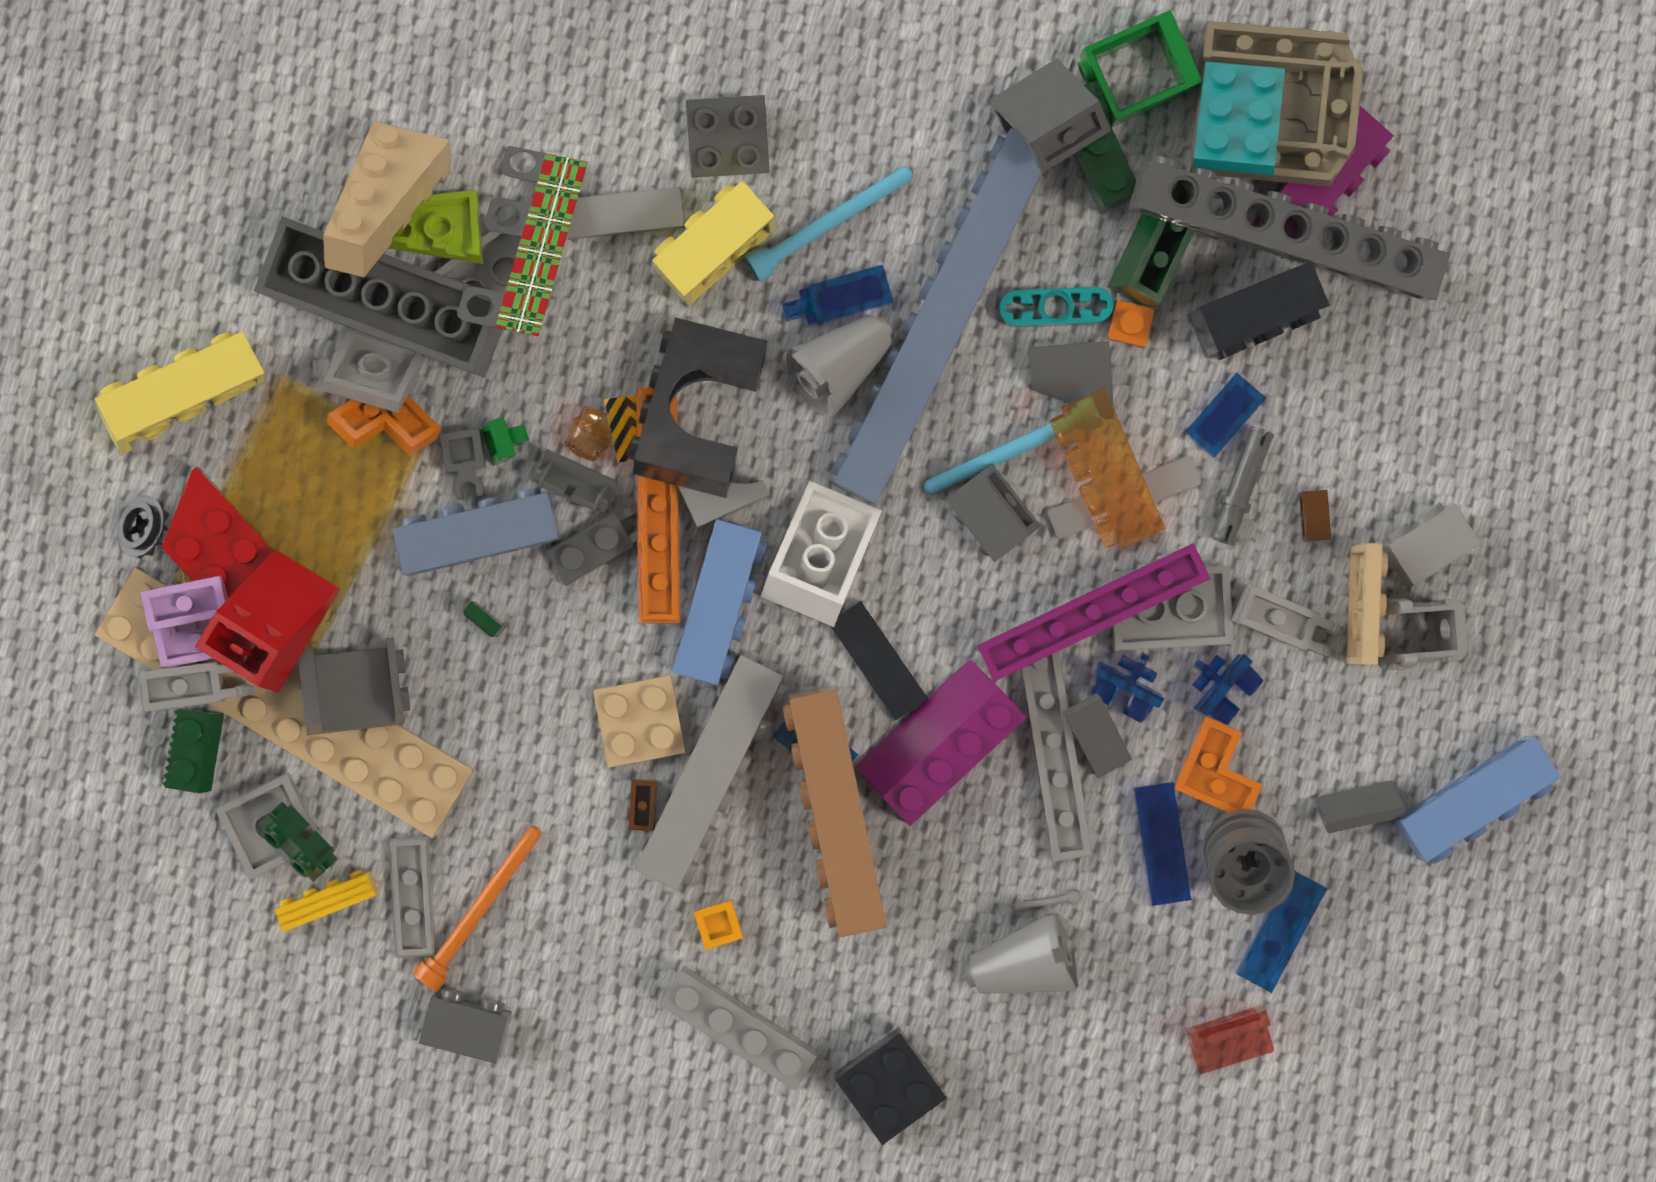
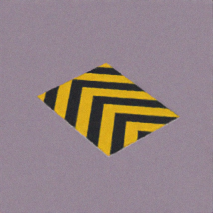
[604,395,636,463]

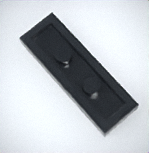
[831,601,928,721]

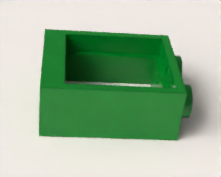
[1078,10,1203,127]

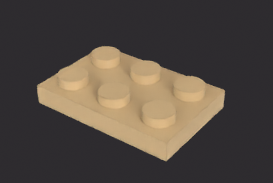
[1346,543,1388,665]

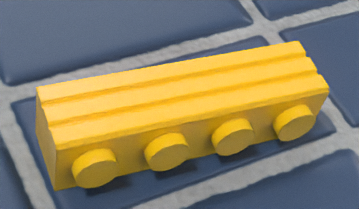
[274,869,379,932]

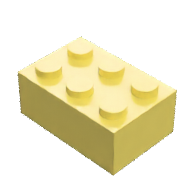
[652,180,776,307]

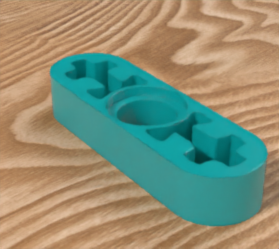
[998,287,1114,328]

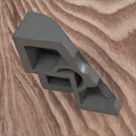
[1028,341,1113,419]

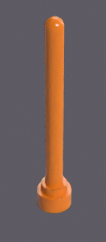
[412,826,541,992]

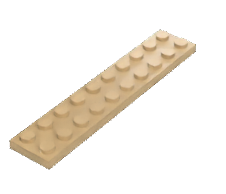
[94,567,474,838]

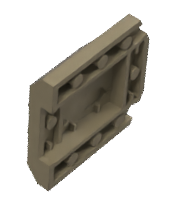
[1189,21,1363,187]

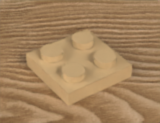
[593,675,686,768]

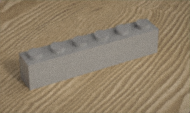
[634,655,787,891]

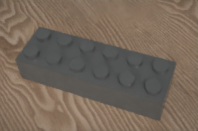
[254,216,503,378]

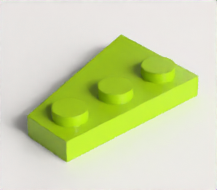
[388,190,483,264]

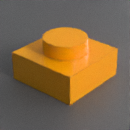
[693,899,744,950]

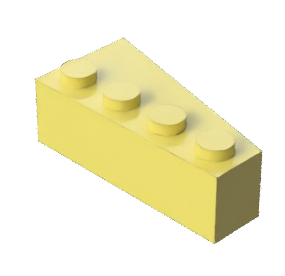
[94,331,264,456]

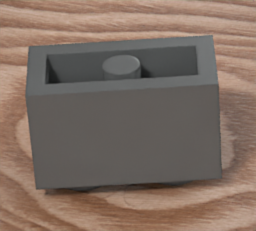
[946,464,1041,562]
[418,988,512,1064]

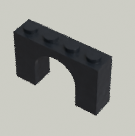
[628,317,768,498]

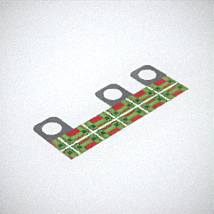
[457,146,588,337]

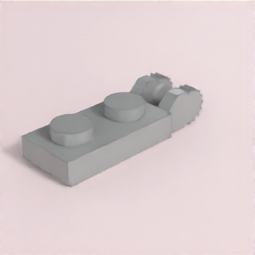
[1231,584,1344,659]
[138,662,256,712]

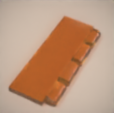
[1049,387,1166,548]

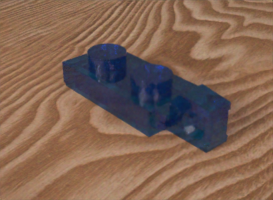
[782,264,894,325]

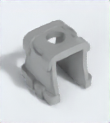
[1378,598,1467,670]

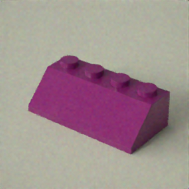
[855,659,1027,826]

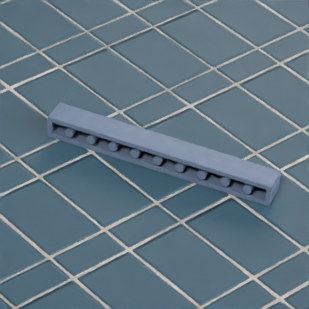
[830,128,1042,506]

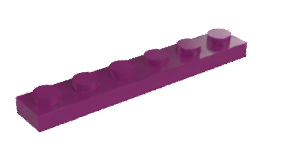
[977,543,1211,682]

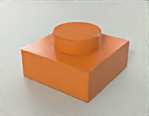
[1106,300,1155,349]

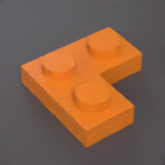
[327,396,442,456]
[1173,716,1263,813]

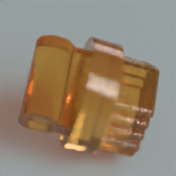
[564,406,612,462]

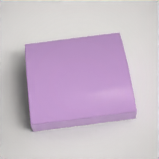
[140,576,229,669]

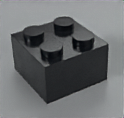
[835,1027,947,1145]

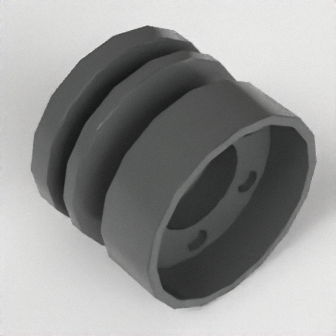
[1203,809,1295,915]

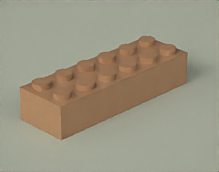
[783,684,887,938]

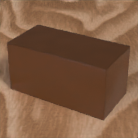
[1299,490,1331,542]
[629,779,658,831]

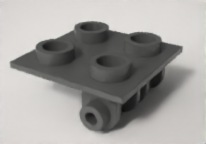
[686,95,770,178]

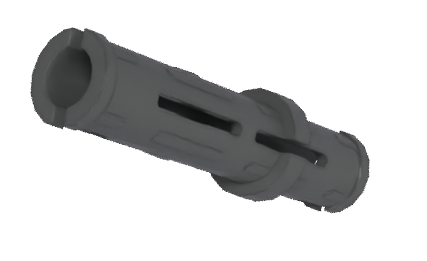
[1209,426,1274,546]

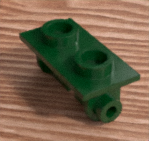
[258,801,338,882]

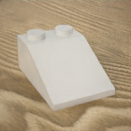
[761,481,882,627]

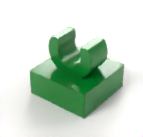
[481,417,529,466]

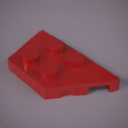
[162,467,274,597]

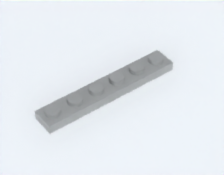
[1014,626,1093,862]

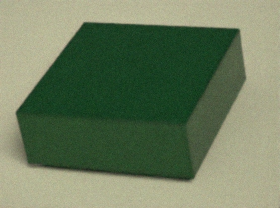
[463,601,507,637]

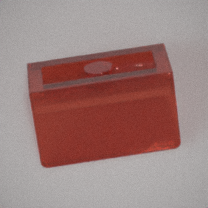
[1185,1005,1274,1074]

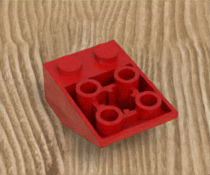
[195,549,340,693]

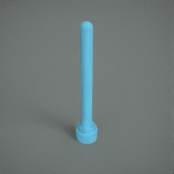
[744,167,913,282]
[924,396,1103,495]

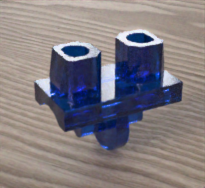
[1090,652,1165,723]
[1192,654,1264,725]

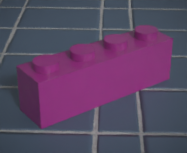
[1251,105,1394,259]

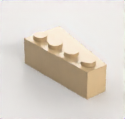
[323,121,450,277]

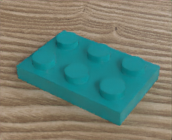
[1193,61,1285,175]

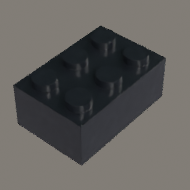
[1187,261,1330,361]

